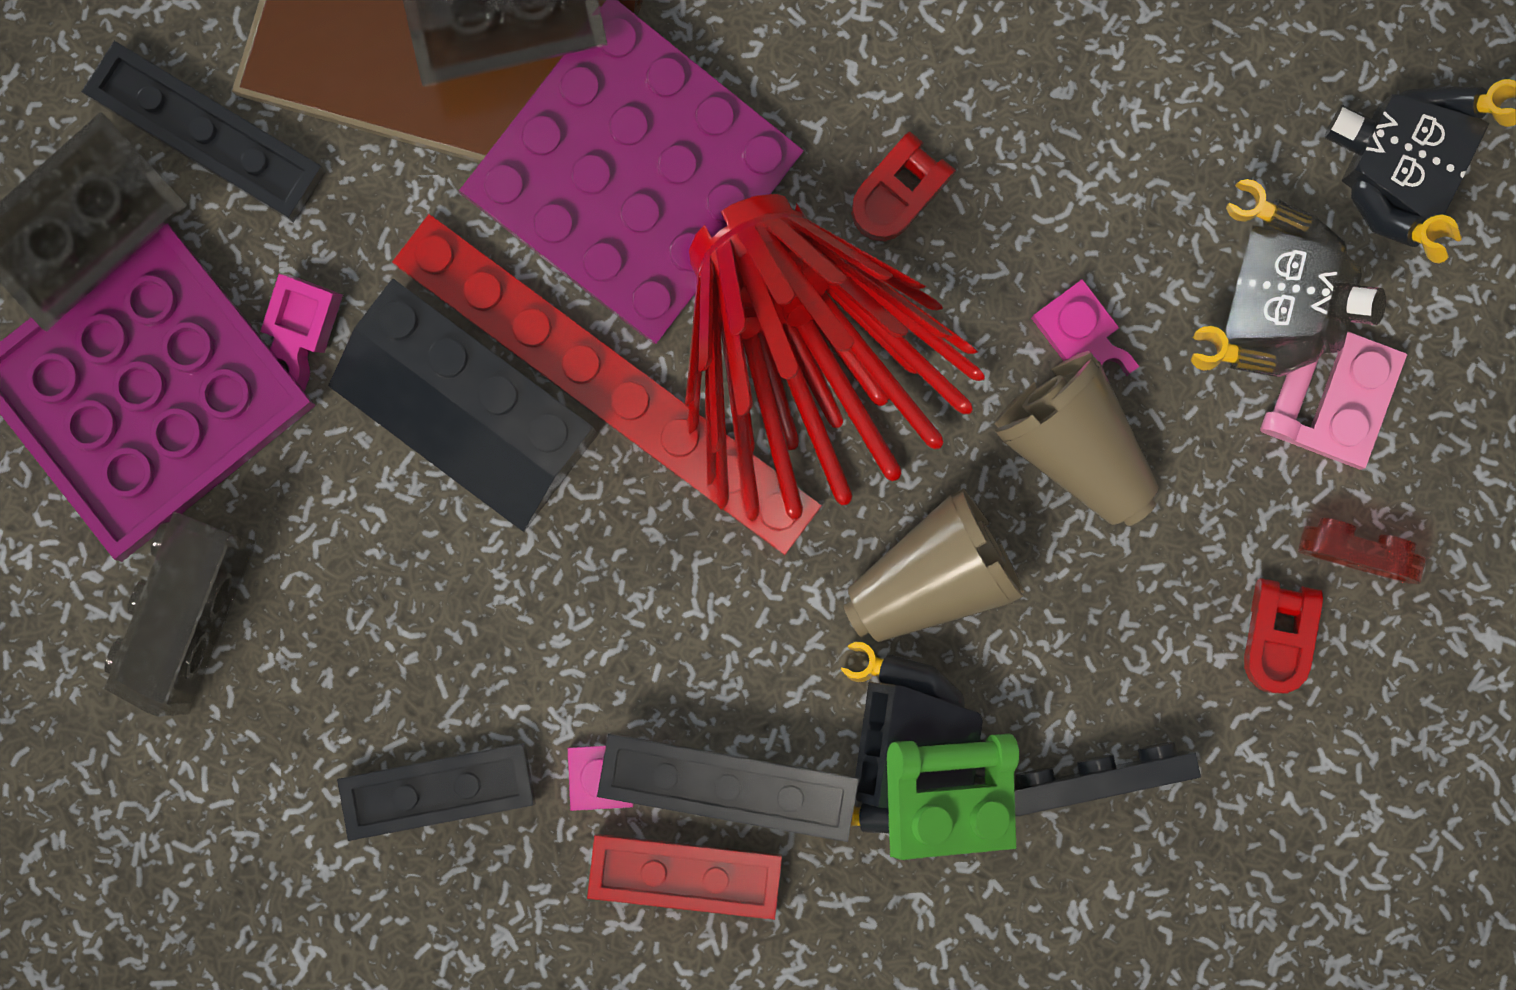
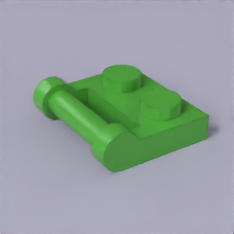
[887,733,1019,860]

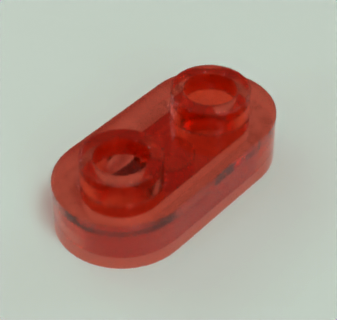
[1298,518,1427,584]

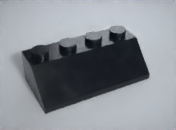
[328,278,598,532]

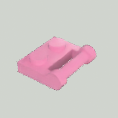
[1260,315,1407,470]

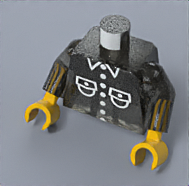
[1191,179,1386,377]

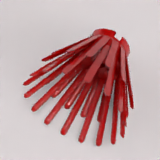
[685,194,985,521]

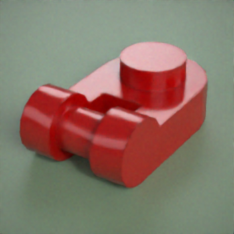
[851,131,956,241]
[1244,578,1323,693]

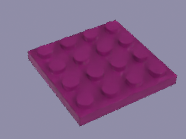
[458,0,804,344]
[0,214,316,562]

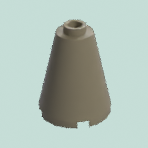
[994,351,1159,526]
[843,488,1024,642]

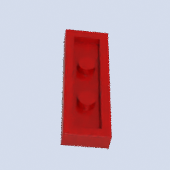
[587,834,782,920]

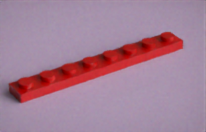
[392,214,822,556]

